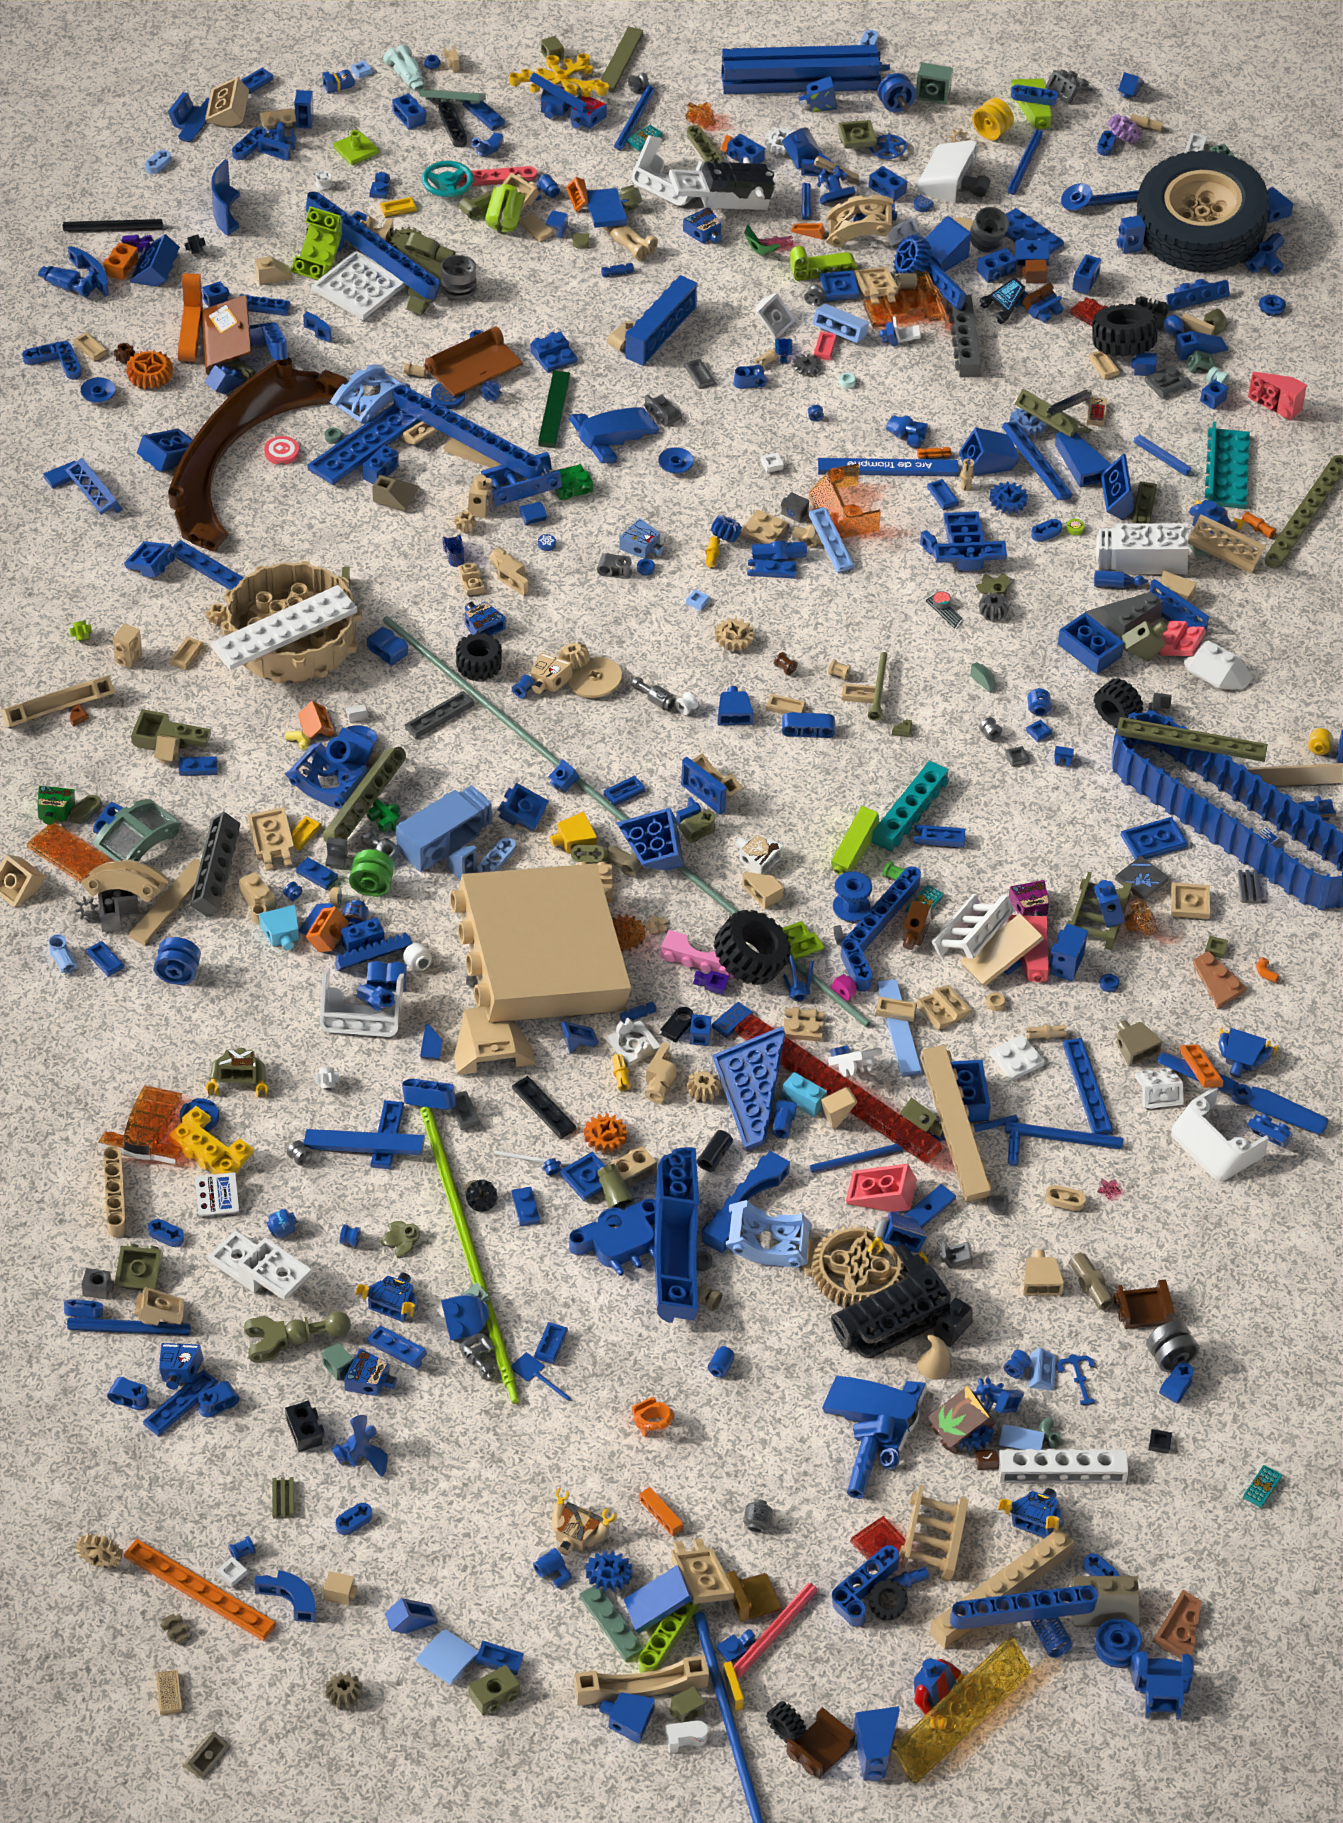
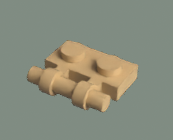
[783,1007,824,1042]

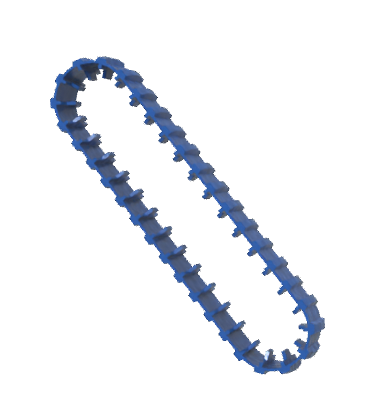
[1112,710,1343,911]

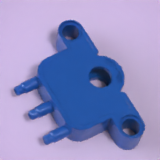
[569,1199,656,1276]

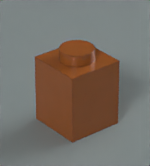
[1022,260,1047,283]

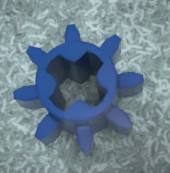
[480,380,502,402]

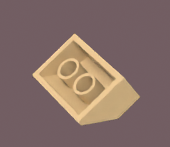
[205,77,249,128]

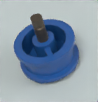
[877,73,916,113]

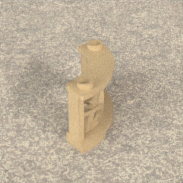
[826,195,893,247]
[81,860,170,902]

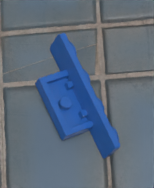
[1166,279,1230,311]

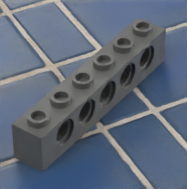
[947,295,981,377]
[190,811,241,917]

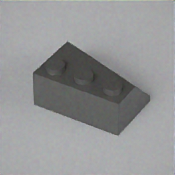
[1085,592,1163,641]

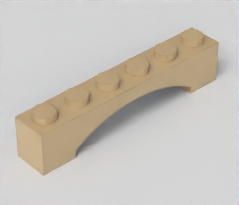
[0,675,115,727]
[574,1655,709,1706]

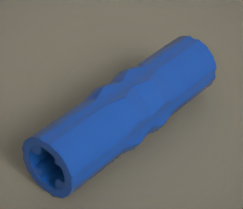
[847,1436,879,1499]

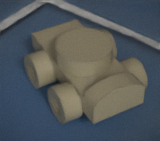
[160,1613,190,1644]

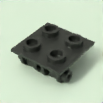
[1135,296,1170,330]

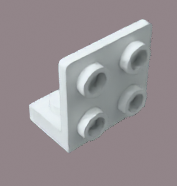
[1135,1068,1183,1109]

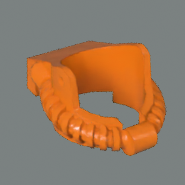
[631,1397,675,1437]

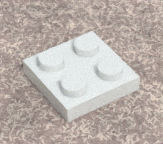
[990,1035,1045,1081]

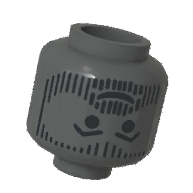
[743,1499,773,1533]

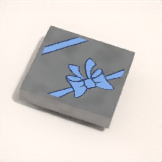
[1115,856,1169,901]

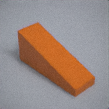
[791,223,826,240]

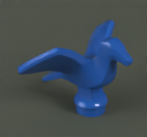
[332,1415,388,1477]

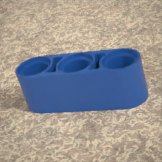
[782,712,835,738]
[402,1079,457,1109]

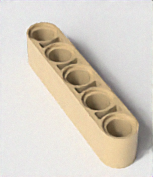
[103,1146,126,1238]

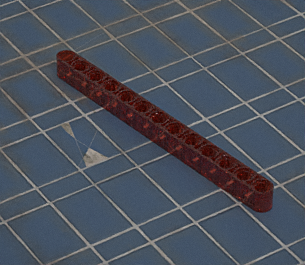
[735,1014,942,1163]

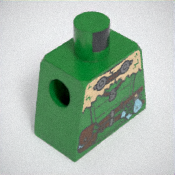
[37,785,75,825]

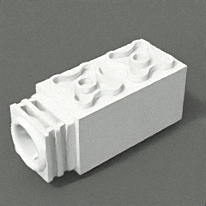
[1096,523,1188,574]

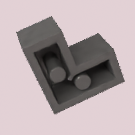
[98,889,139,932]

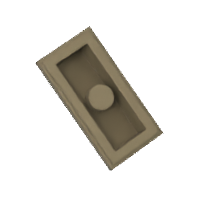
[182,1731,230,1779]

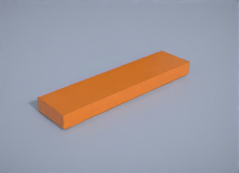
[1180,1044,1223,1088]

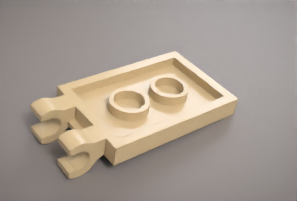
[854,267,898,304]
[247,807,295,871]
[671,1538,735,1604]

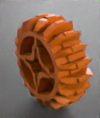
[126,349,173,390]

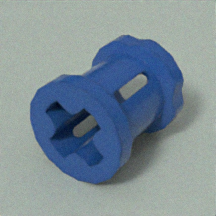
[512,674,535,699]
[228,1536,256,1561]

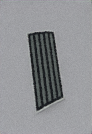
[925,594,964,630]

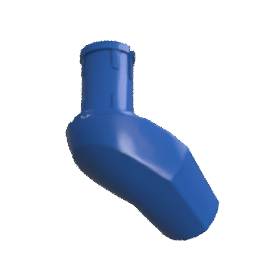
[471,132,504,156]

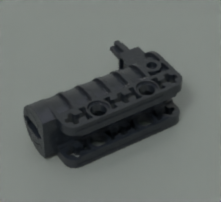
[831,1244,951,1358]

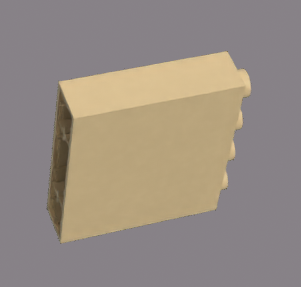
[450,864,631,1023]

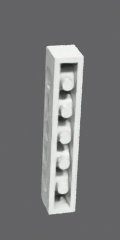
[998,1449,1128,1483]

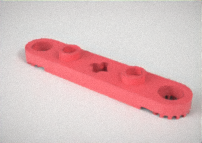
[458,166,537,187]

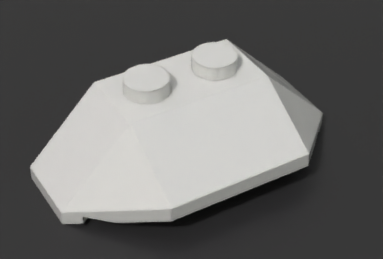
[1181,641,1253,691]

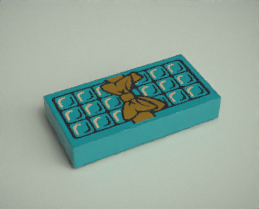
[627,124,662,151]
[906,885,944,913]
[1243,1465,1282,1508]

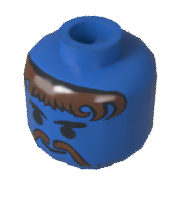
[343,900,369,927]

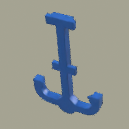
[1057,1354,1095,1405]

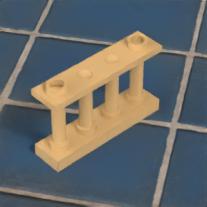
[899,1485,969,1581]

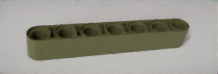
[323,746,406,842]

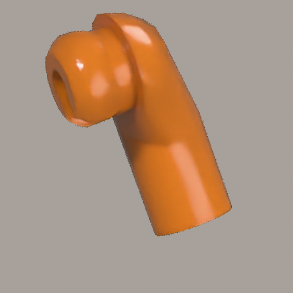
[1256,957,1279,983]

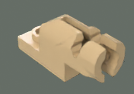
[489,547,529,596]
[646,1042,677,1104]

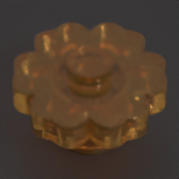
[1124,898,1157,936]

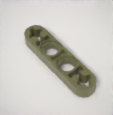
[687,125,723,163]

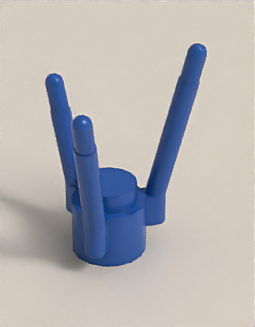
[783,956,814,1001]

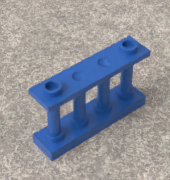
[481,452,562,507]

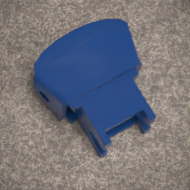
[1129,1652,1195,1720]

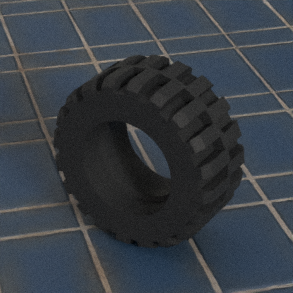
[1092,304,1158,357]
[714,910,791,985]

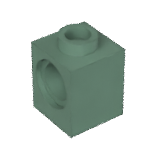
[322,1342,354,1381]

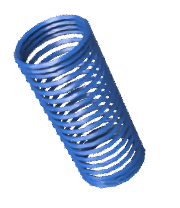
[1022,1589,1073,1658]

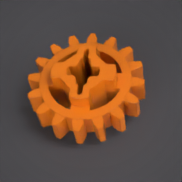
[584,1113,627,1154]

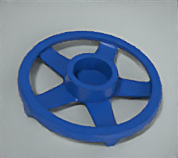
[870,133,907,159]

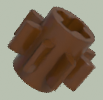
[114,343,135,364]

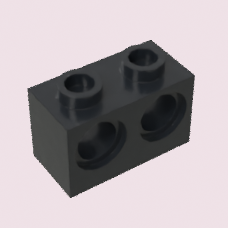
[285,1400,325,1452]

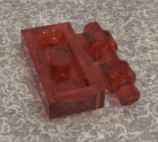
[1070,297,1108,326]

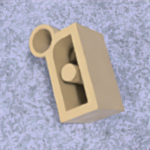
[239,872,276,924]

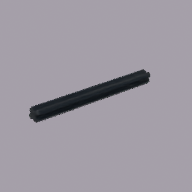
[62,219,163,231]
[1047,389,1092,416]

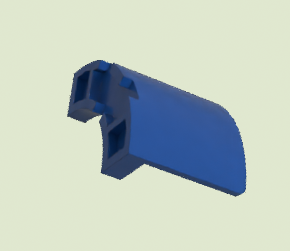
[211,159,240,236]

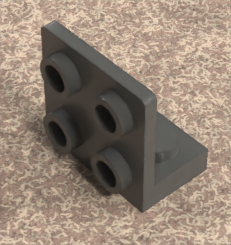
[1045,69,1093,103]

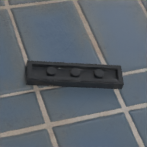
[512,1076,576,1139]

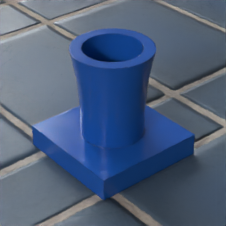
[326,727,376,766]

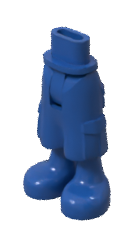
[38,266,98,297]

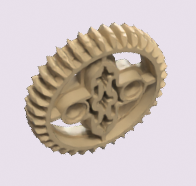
[811,1225,906,1307]

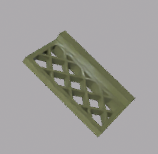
[1015,389,1091,437]

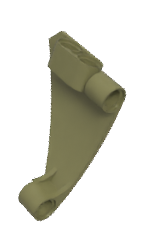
[395,232,456,315]

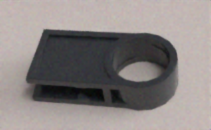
[660,1007,694,1043]

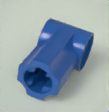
[772,1100,797,1139]
[853,1415,896,1443]

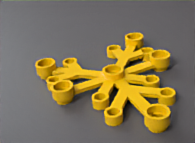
[508,53,609,97]

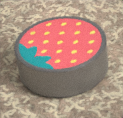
[933,591,951,609]

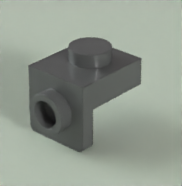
[939,1242,973,1269]

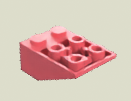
[1248,371,1307,420]

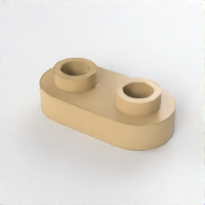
[1045,1185,1086,1211]

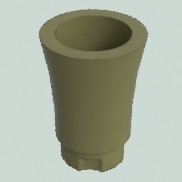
[597,1164,635,1209]

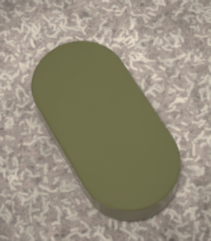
[69,795,102,824]

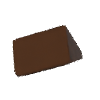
[974,1449,999,1470]

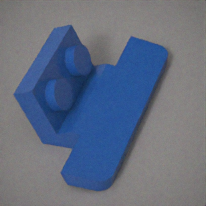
[168,92,209,142]

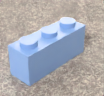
[812,304,869,343]

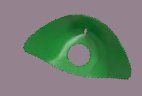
[744,224,780,255]

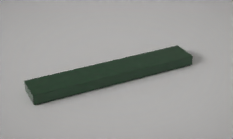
[538,370,570,448]

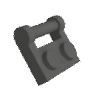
[1145,365,1191,398]

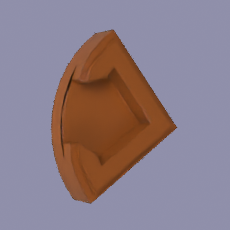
[70,704,89,726]

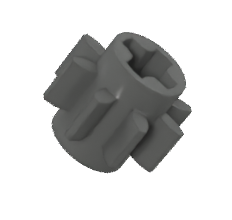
[75,896,99,920]

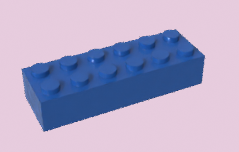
[625,275,698,366]

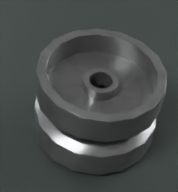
[1146,1320,1200,1372]

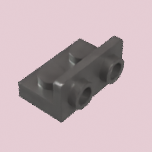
[644,394,682,427]

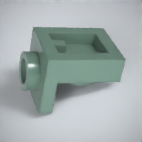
[1187,350,1216,373]

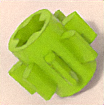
[69,620,93,641]

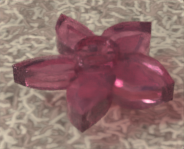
[1097,1179,1121,1200]

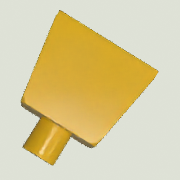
[549,812,597,853]

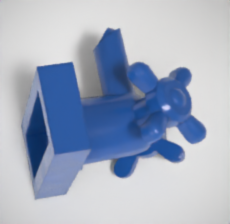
[258,122,296,161]
[817,165,856,205]
[974,1378,1024,1413]

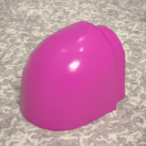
[831,974,857,1001]

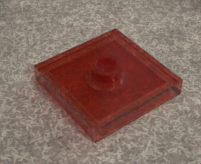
[850,1516,906,1567]

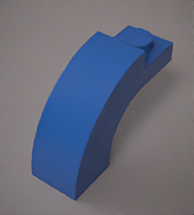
[254,1570,316,1623]

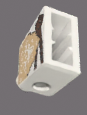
[735,834,783,874]

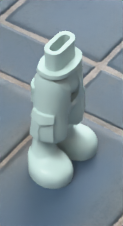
[383,45,425,91]

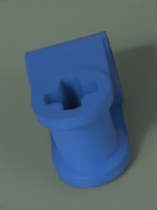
[733,365,768,389]
[1159,1363,1194,1404]
[107,1377,149,1410]
[198,1381,240,1418]

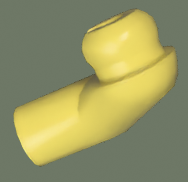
[285,731,311,750]

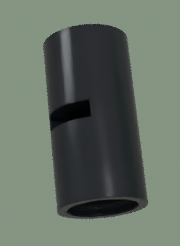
[697,1130,733,1172]

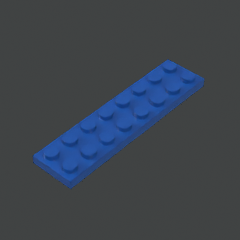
[307,403,421,485]

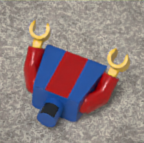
[913,1658,975,1728]

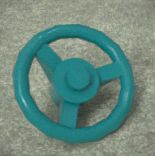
[421,161,474,197]

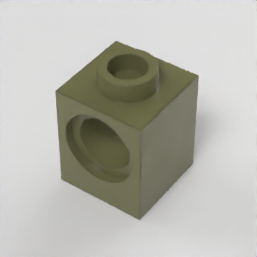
[541,36,564,60]
[669,1686,705,1723]

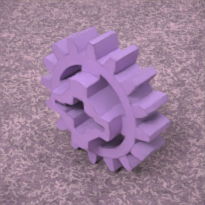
[1108,114,1142,144]

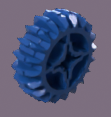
[893,235,932,279]

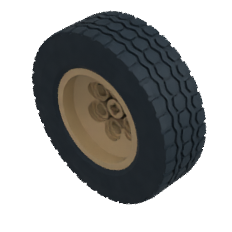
[1137,150,1269,272]

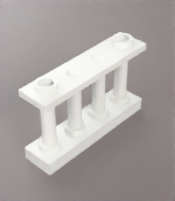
[931,894,1015,959]

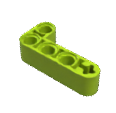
[790,246,857,281]

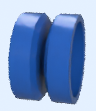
[153,937,201,985]

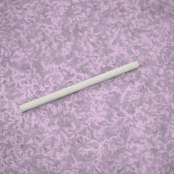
[494,1151,566,1166]

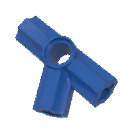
[1246,232,1285,275]

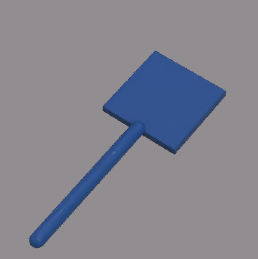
[511,1352,570,1401]

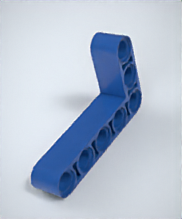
[250,322,289,360]

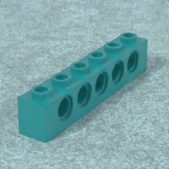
[872,760,949,852]

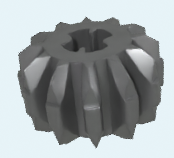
[978,592,1009,621]

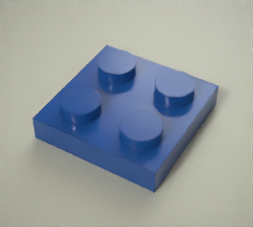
[820,271,859,301]
[560,1151,605,1201]

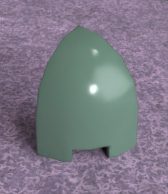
[970,662,996,693]

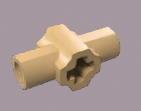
[792,524,824,548]

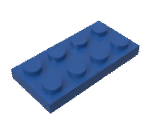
[1005,208,1064,255]

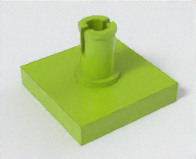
[333,130,379,166]

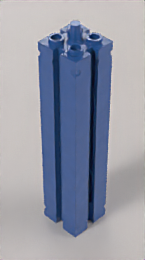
[721,45,890,94]

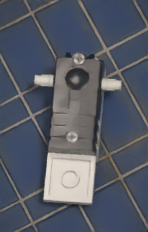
[669,158,776,210]

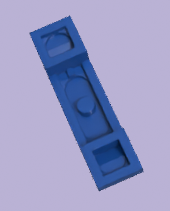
[68,246,108,297]

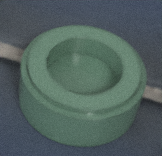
[324,427,342,444]

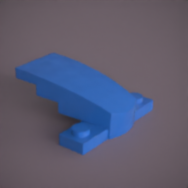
[569,407,659,463]
[934,511,1007,571]

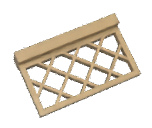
[1188,515,1265,573]

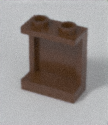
[1114,1279,1175,1329]

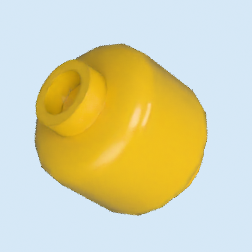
[1308,728,1333,755]

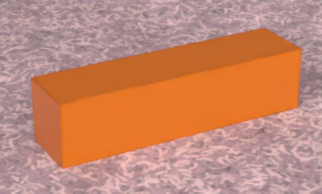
[639,1487,683,1536]

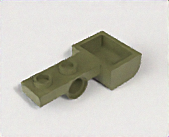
[131,709,211,751]

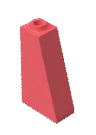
[1008,915,1048,982]

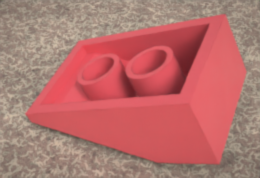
[846,1164,917,1212]

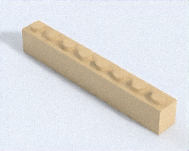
[920,1044,992,1202]
[930,1528,1074,1649]

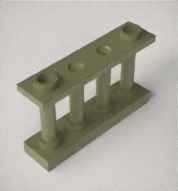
[1067,872,1132,950]

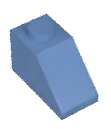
[447,846,477,880]

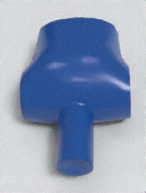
[886,415,919,438]

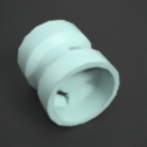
[1206,366,1230,386]

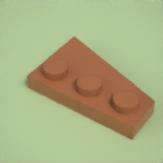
[1193,951,1247,1009]
[1152,1590,1202,1660]

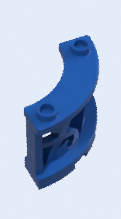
[285,742,369,809]

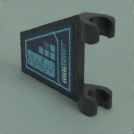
[979,277,1026,324]

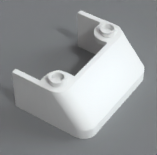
[631,135,705,206]
[320,968,404,1037]
[1171,1087,1269,1181]

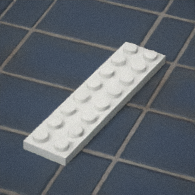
[211,585,357,670]

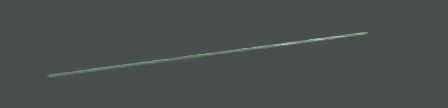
[383,616,871,1027]

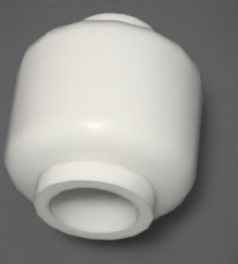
[403,943,432,972]

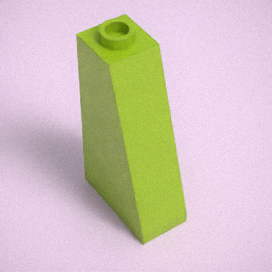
[1010,78,1052,129]
[831,805,880,875]

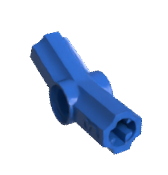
[752,541,807,560]
[356,983,395,1012]

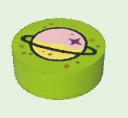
[1066,518,1084,535]

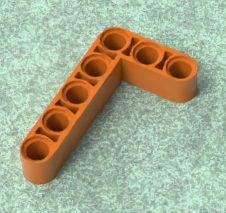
[178,273,203,362]

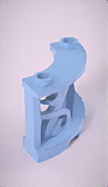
[330,364,410,424]
[726,1200,812,1268]

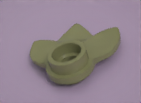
[976,573,1010,597]
[381,1221,420,1257]

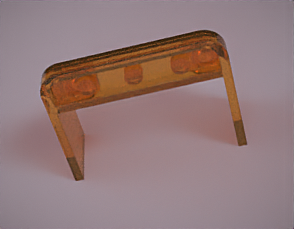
[809,463,881,539]

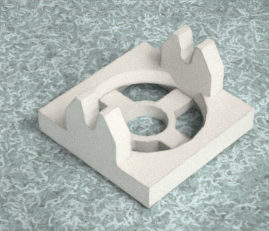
[607,1018,661,1067]
[828,1047,883,1077]

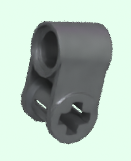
[597,553,632,579]

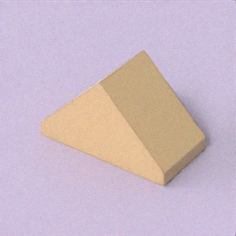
[821,1087,857,1129]

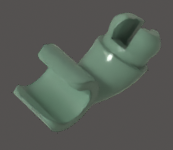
[1039,1417,1061,1449]

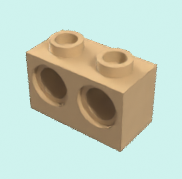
[113,623,142,668]
[610,1146,657,1188]

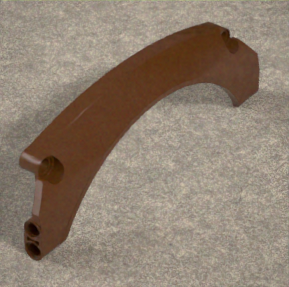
[168,357,349,552]

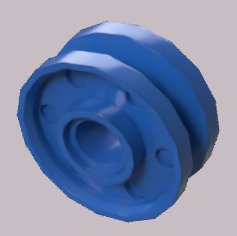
[1095,1618,1142,1668]

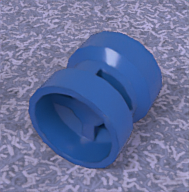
[1003,1350,1032,1379]

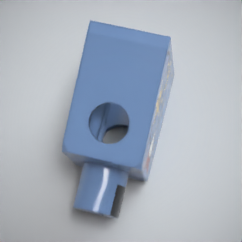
[619,518,664,559]

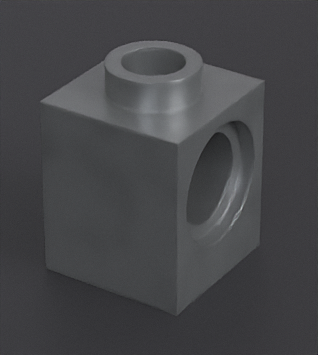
[81,1268,114,1300]

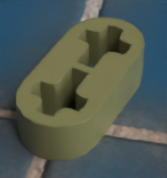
[571,845,608,863]

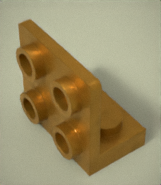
[727,1571,781,1622]

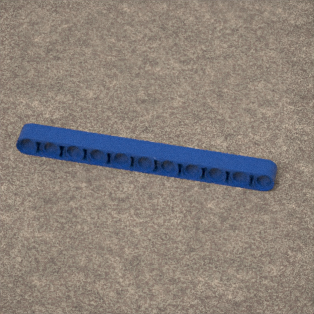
[305,191,439,299]
[393,385,542,479]

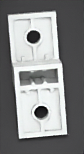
[208,1230,312,1301]

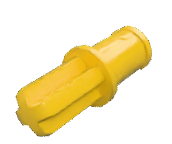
[705,536,720,568]
[612,1054,631,1091]

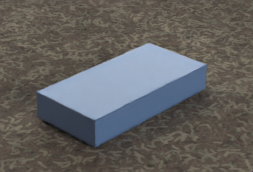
[999,1424,1044,1450]

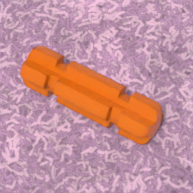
[917,447,951,459]

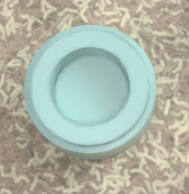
[839,372,856,388]

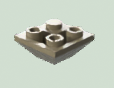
[372,475,419,511]

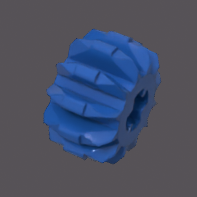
[711,515,742,542]

